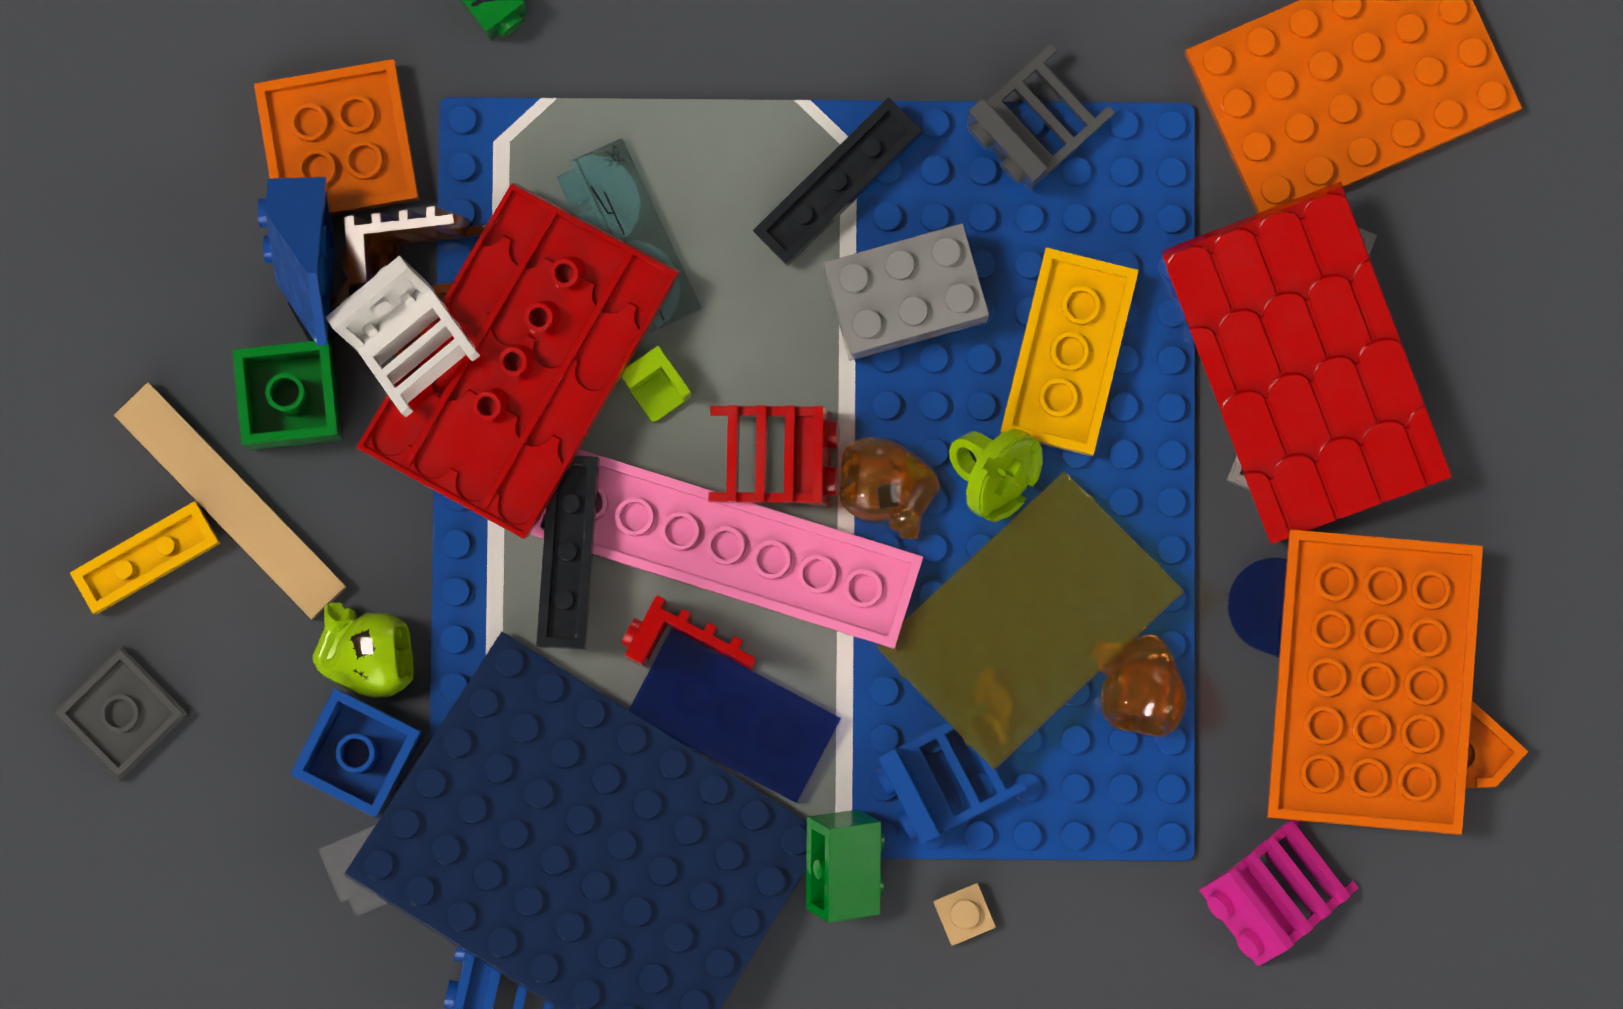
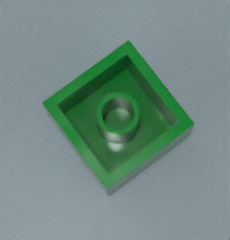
[232,339,344,450]

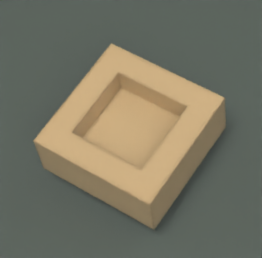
[933,883,996,946]

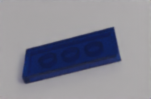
[629,629,841,803]

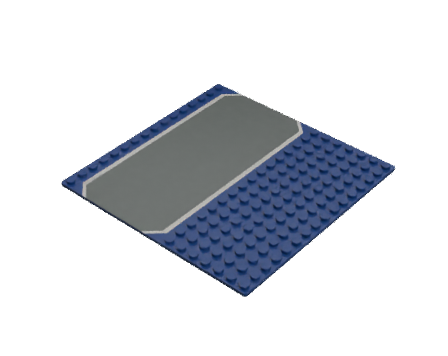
[430,97,1195,861]

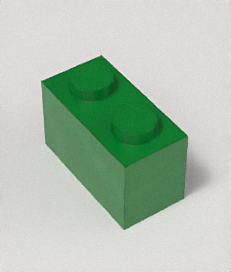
[806,809,885,923]

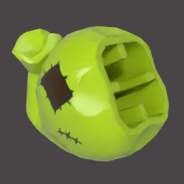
[313,603,414,698]

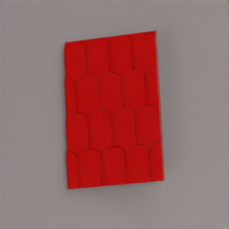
[1162,181,1452,544]
[356,183,681,539]

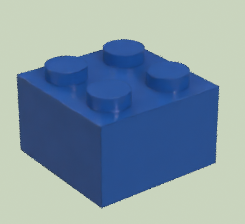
[290,688,425,818]

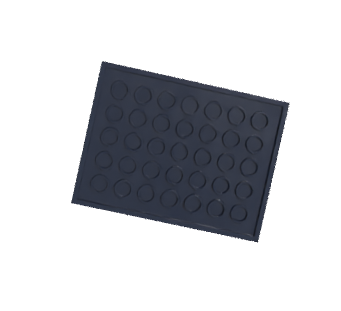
[344,631,807,1009]

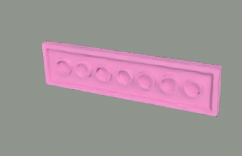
[530,450,923,649]

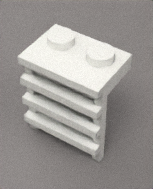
[325,256,480,417]

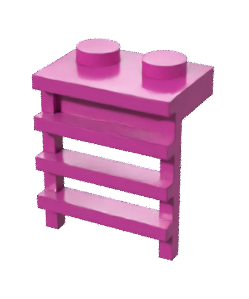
[1199,820,1359,966]

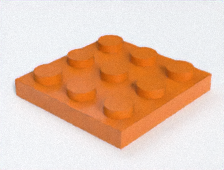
[254,59,420,216]

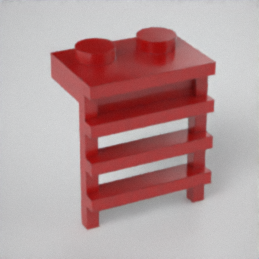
[708,405,840,507]
[621,595,756,670]

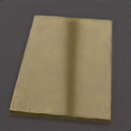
[877,471,1184,770]

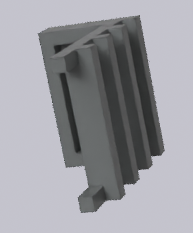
[966,44,1115,191]

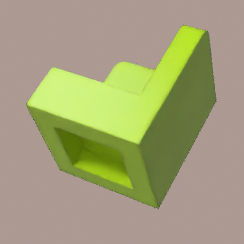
[621,346,692,423]

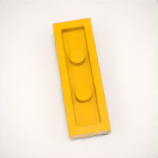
[70,501,221,615]

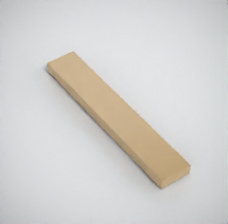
[114,382,347,620]

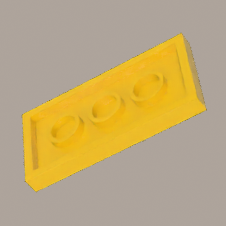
[1000,247,1139,457]

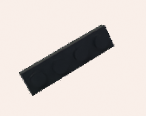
[752,97,923,267]
[536,456,600,651]

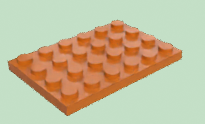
[1184,0,1522,214]
[1267,530,1483,835]

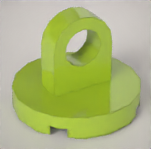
[949,428,1043,522]

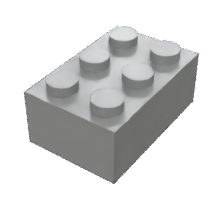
[824,223,989,361]

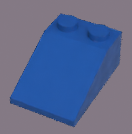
[258,177,336,345]

